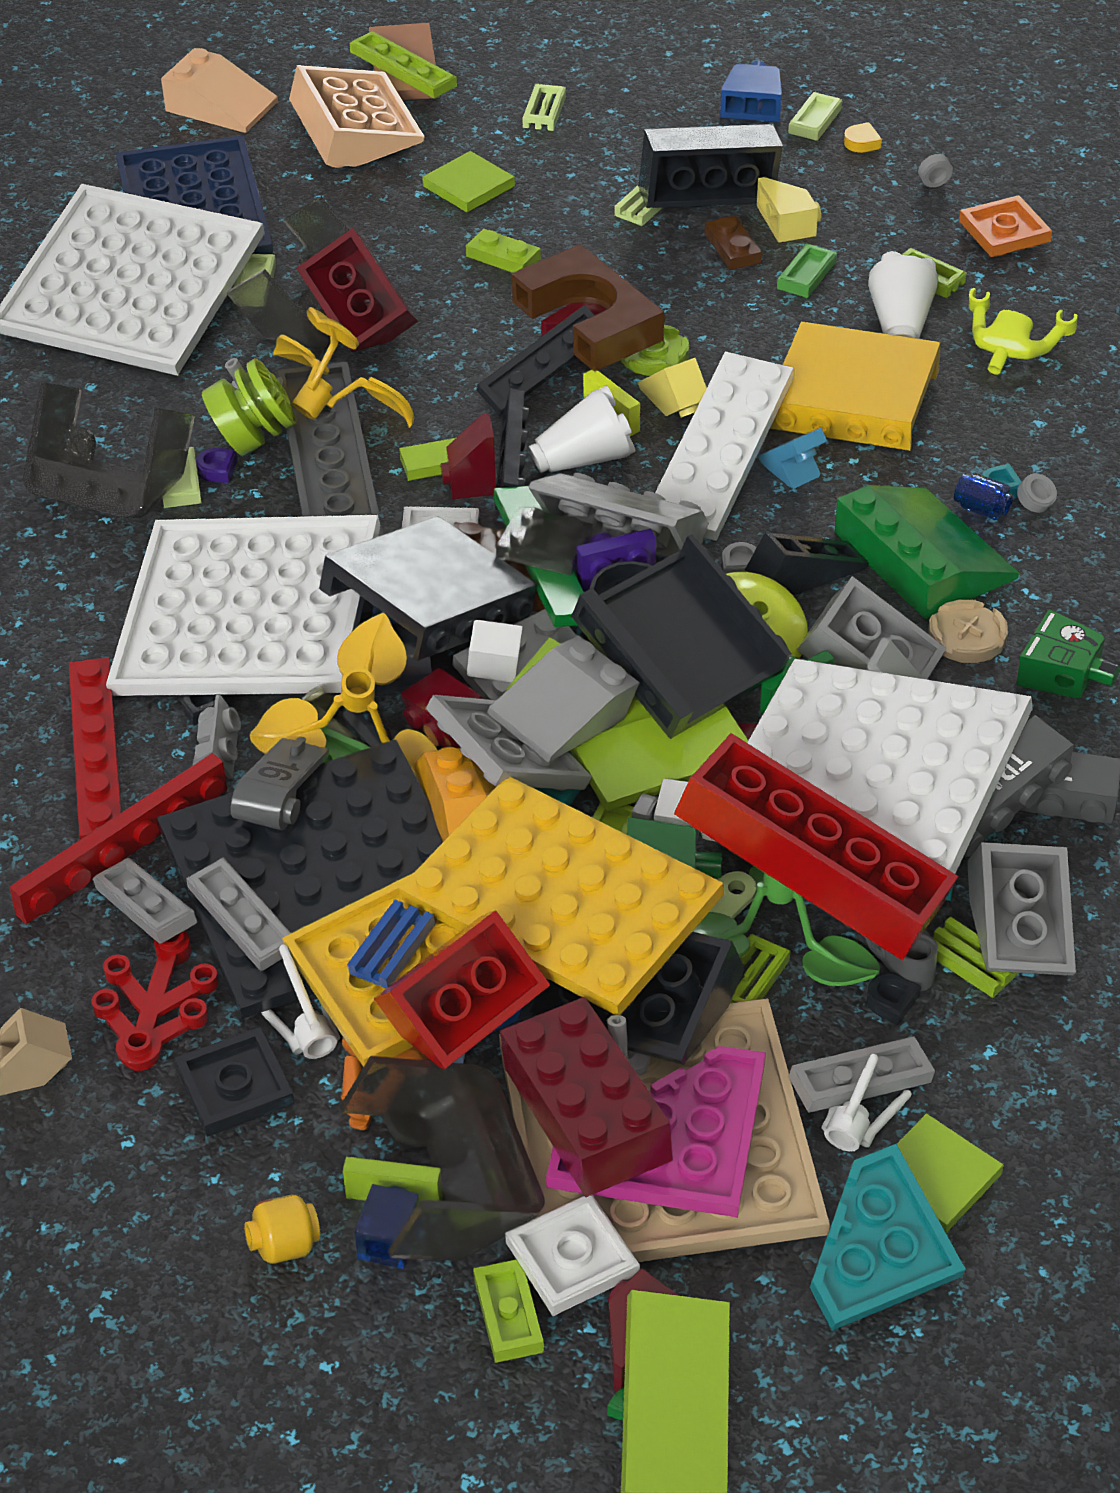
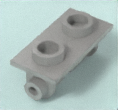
[193,694,241,779]

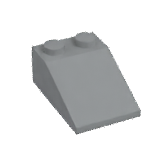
[797,576,947,679]
[487,635,640,763]
[967,842,1076,975]

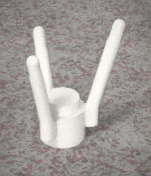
[261,944,340,1059]
[821,1054,912,1152]

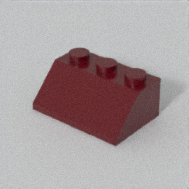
[296,228,418,352]

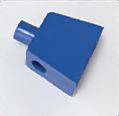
[720,61,782,122]

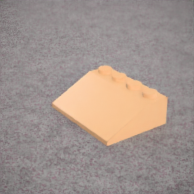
[289,65,425,168]

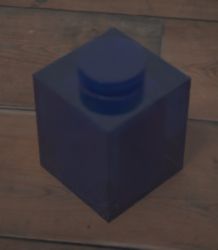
[354,1184,421,1269]

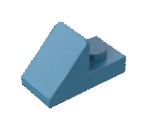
[758,428,827,488]

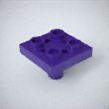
[577,528,656,592]

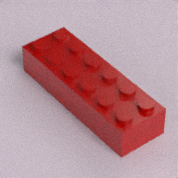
[674,733,959,961]

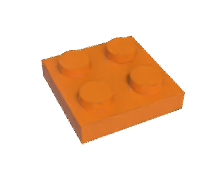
[959,195,1052,257]

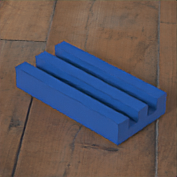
[347,900,435,989]

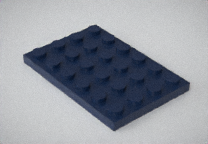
[116,135,273,254]

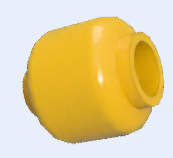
[245,1194,320,1264]

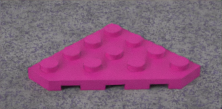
[546,1046,766,1218]

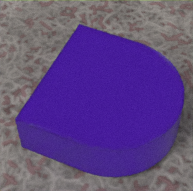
[196,448,238,483]

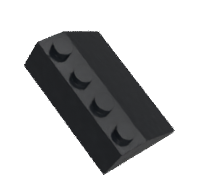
[518,932,745,1065]

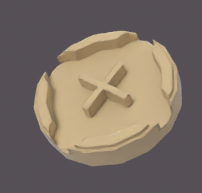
[928,600,1008,663]

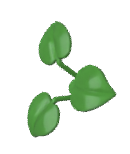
[692,865,880,986]

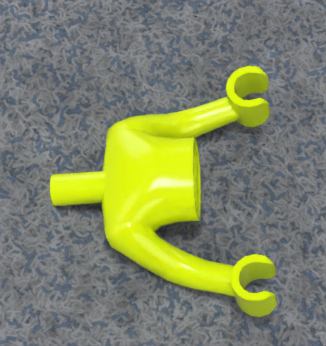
[969,288,1078,375]

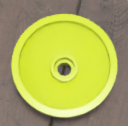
[726,572,808,659]

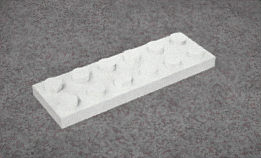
[655,351,794,541]

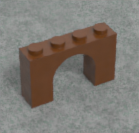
[511,244,665,372]

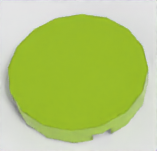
[621,325,689,376]

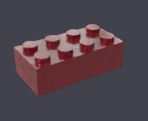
[500,997,673,1198]

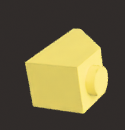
[757,177,821,243]
[637,358,707,418]

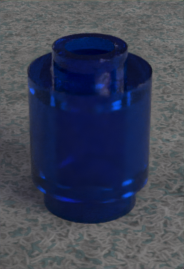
[954,473,1013,520]

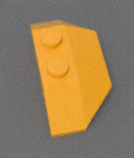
[415,747,497,842]

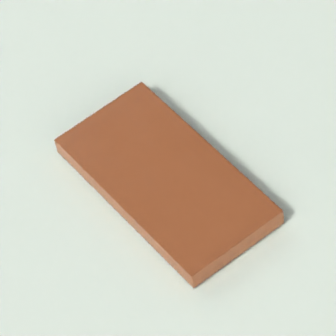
[369,23,440,100]

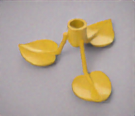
[273,307,414,428]
[250,613,438,786]

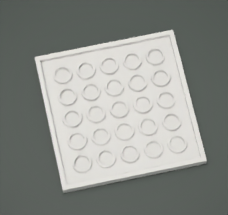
[0,184,265,376]
[106,515,380,696]
[701,659,1032,874]

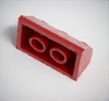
[374,910,550,1070]

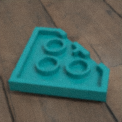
[809,1144,966,1331]

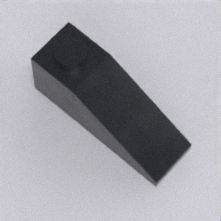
[745,532,869,595]

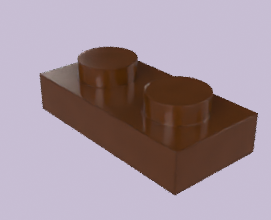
[704,216,762,270]

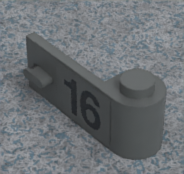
[231,737,329,831]

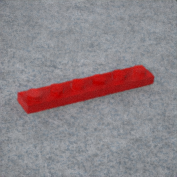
[69,657,122,840]
[9,753,227,925]

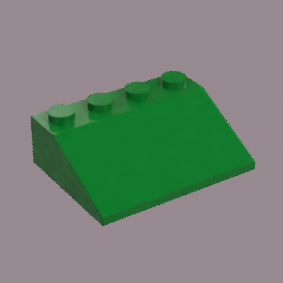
[834,485,1019,620]

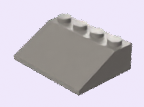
[529,473,709,558]

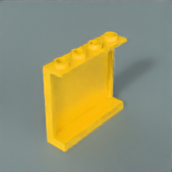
[770,322,941,451]

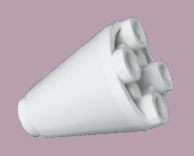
[868,251,938,339]
[528,386,635,473]

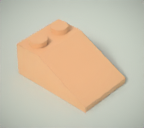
[161,48,278,133]

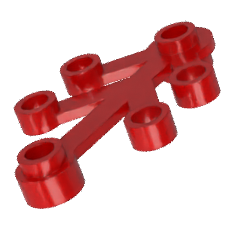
[91,931,219,1071]

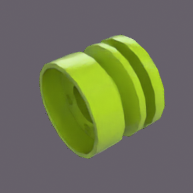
[202,358,297,456]

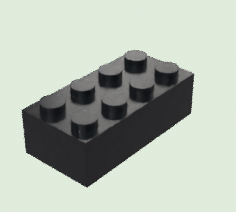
[638,124,783,208]

